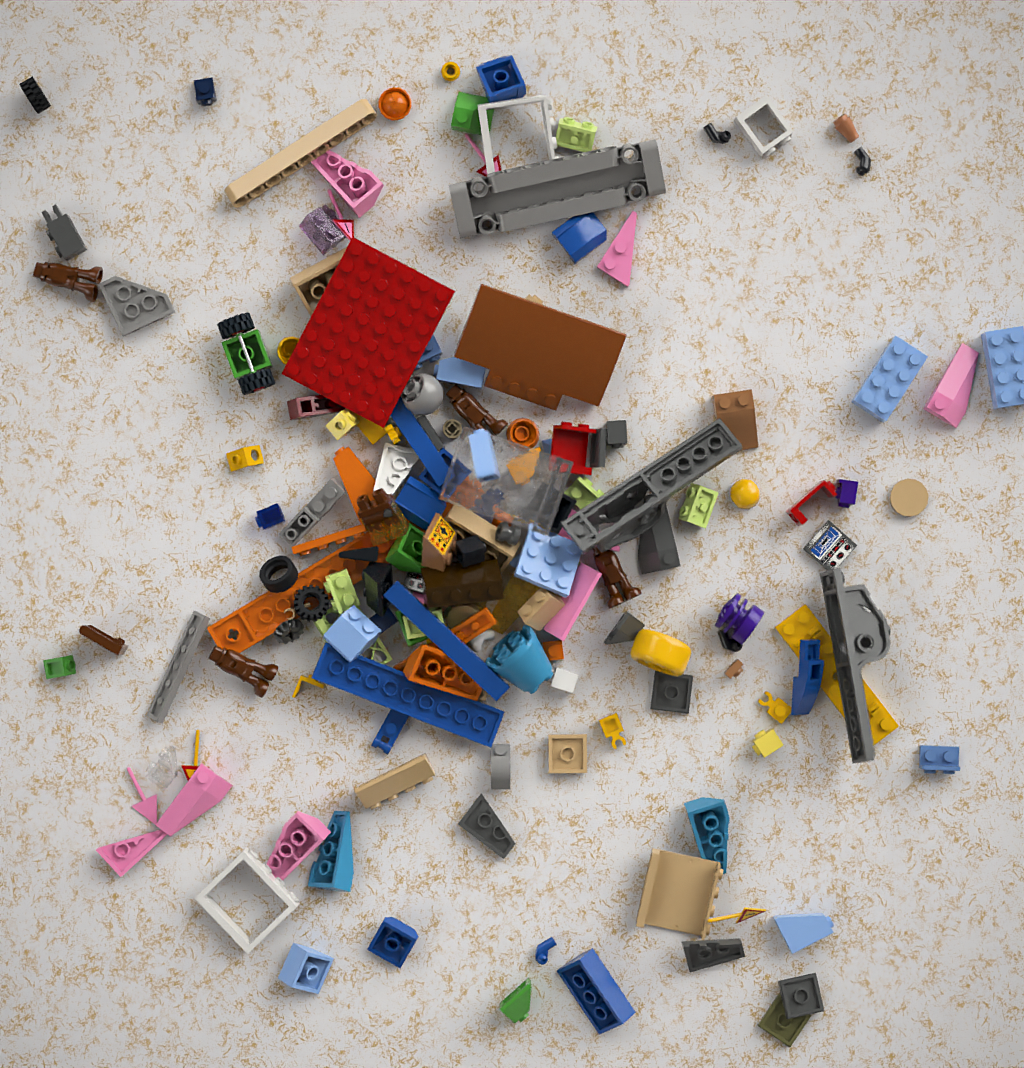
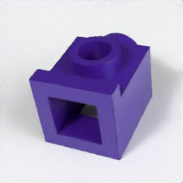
[835,479,858,508]

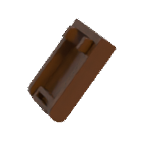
[79,625,128,655]

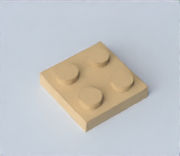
[548,734,587,773]

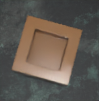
[724,659,744,679]

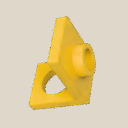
[226,445,264,472]
[292,674,326,698]

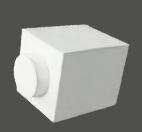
[548,667,579,693]

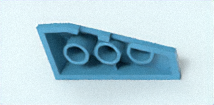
[684,797,730,874]
[308,811,354,892]

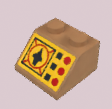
[422,513,457,572]

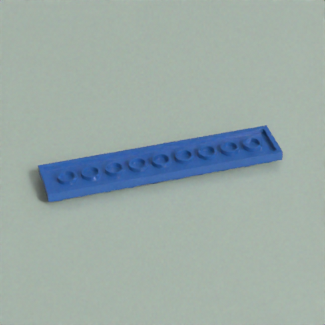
[311,642,505,748]

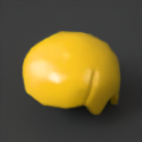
[277,336,299,365]
[730,479,760,509]

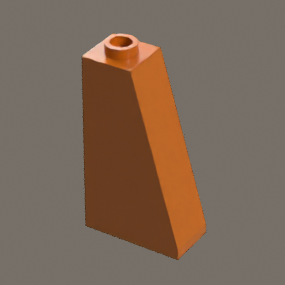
[333,447,392,524]

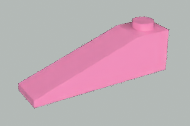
[923,343,979,428]

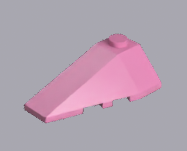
[311,150,384,218]
[156,763,233,836]
[267,811,331,881]

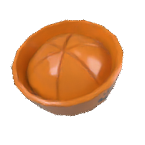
[378,87,411,120]
[506,418,540,451]

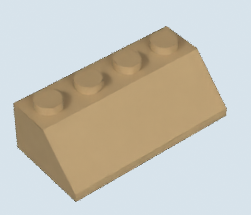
[290,247,347,316]
[444,502,521,573]
[354,753,436,810]

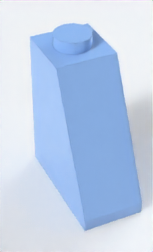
[433,357,486,389]
[469,429,501,483]
[773,913,834,954]

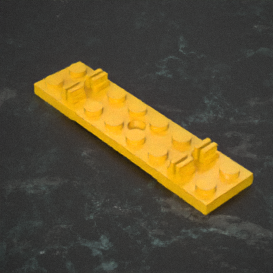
[775,604,899,745]

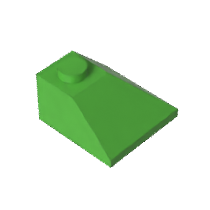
[451,92,494,135]
[386,523,425,573]
[500,977,531,1023]

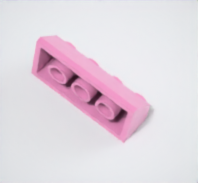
[543,563,602,641]

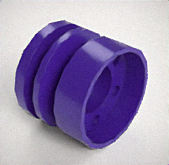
[715,593,764,645]

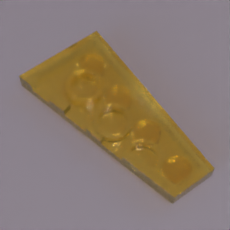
[490,569,540,635]

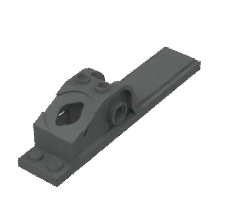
[561,418,743,554]
[820,568,891,764]

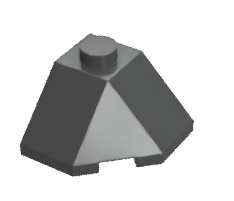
[604,611,645,645]

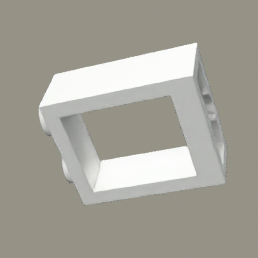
[734,95,794,157]

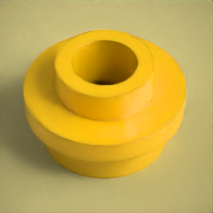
[441,62,460,81]

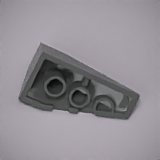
[638,494,680,574]

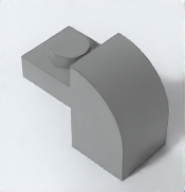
[491,744,510,789]

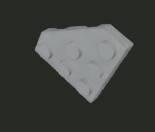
[98,276,175,337]

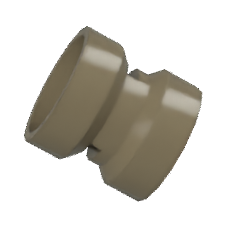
[443,419,462,439]

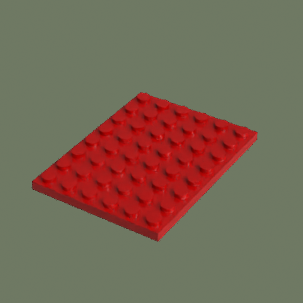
[282,237,456,428]

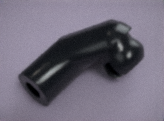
[703,123,731,144]
[854,146,871,176]
[717,629,743,652]

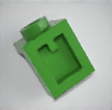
[43,655,76,679]

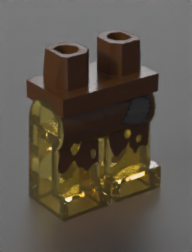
[356,488,409,546]

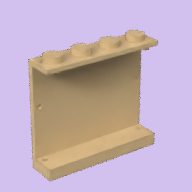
[636,848,723,940]

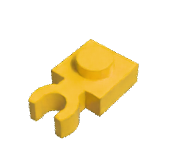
[384,424,402,445]
[758,691,792,724]
[599,713,626,749]

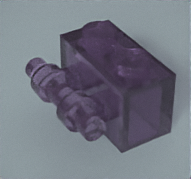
[299,204,346,255]

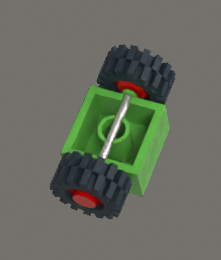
[217,312,275,395]

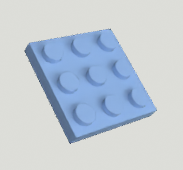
[514,523,582,598]

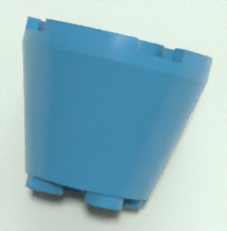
[486,625,553,694]

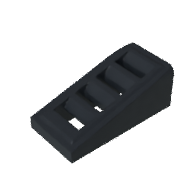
[339,546,379,562]

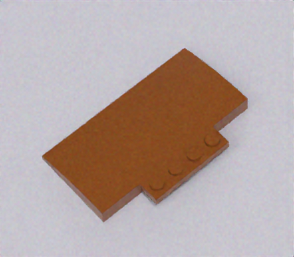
[454,284,626,411]

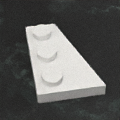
[373,443,420,496]

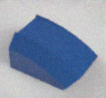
[476,55,526,103]
[552,212,607,264]
[392,476,446,531]

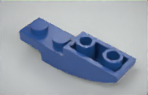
[791,639,824,715]

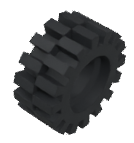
[19,76,51,114]
[294,585,329,622]

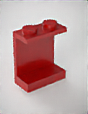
[549,422,596,475]
[786,480,837,526]

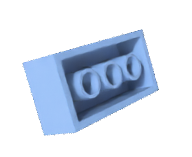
[981,326,1024,410]
[851,336,928,422]

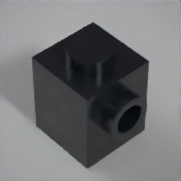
[455,535,487,568]

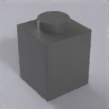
[606,420,627,448]

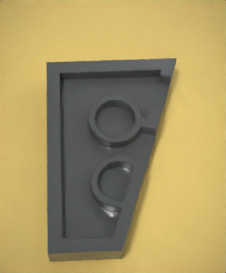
[458,793,516,859]
[682,938,745,972]

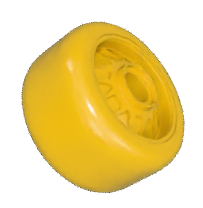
[630,629,691,677]

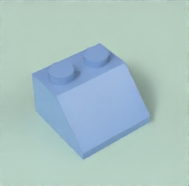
[323,605,381,663]
[278,943,334,994]

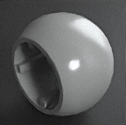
[402,374,443,415]

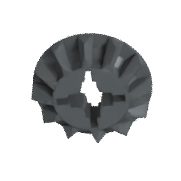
[274,619,304,644]

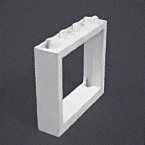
[477,94,559,175]
[194,848,300,954]

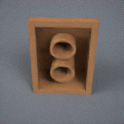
[712,389,759,450]

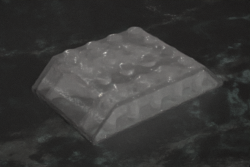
[439,426,574,536]

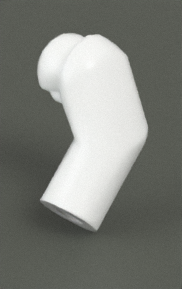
[470,630,495,652]

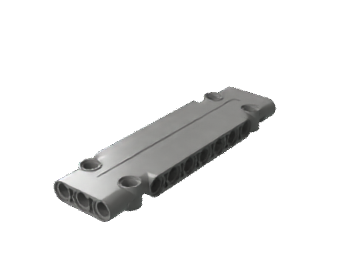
[449,139,666,239]

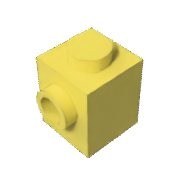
[325,408,360,441]
[752,728,783,758]

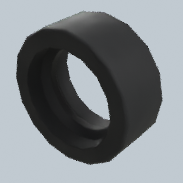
[259,556,298,593]

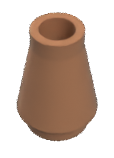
[833,113,859,143]

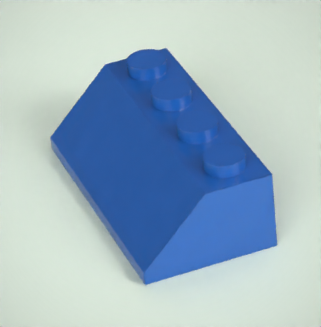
[557,948,636,1035]

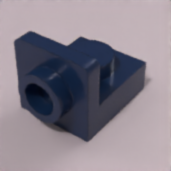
[193,77,217,106]

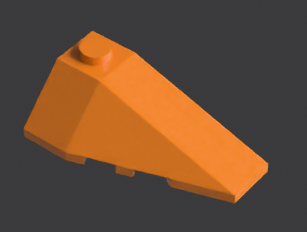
[403,644,483,701]

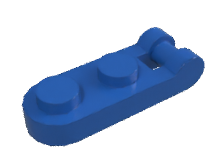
[371,709,409,755]

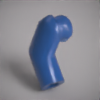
[535,937,557,965]

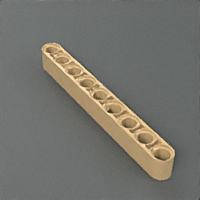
[224,99,377,208]

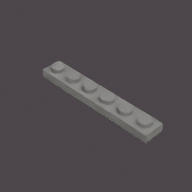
[147,611,210,724]

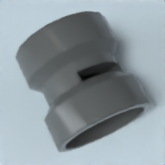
[495,522,521,546]

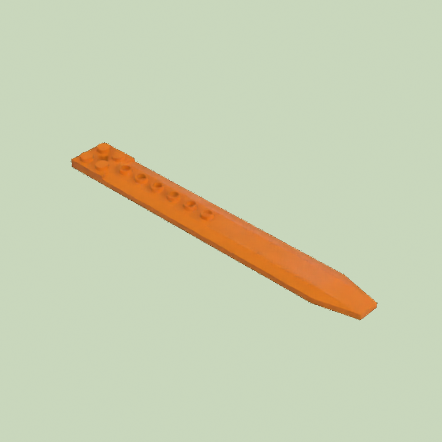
[207,478,485,653]

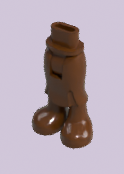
[33,262,103,302]
[445,384,508,440]
[593,547,642,609]
[208,645,278,698]

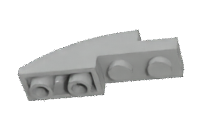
[279,478,346,547]

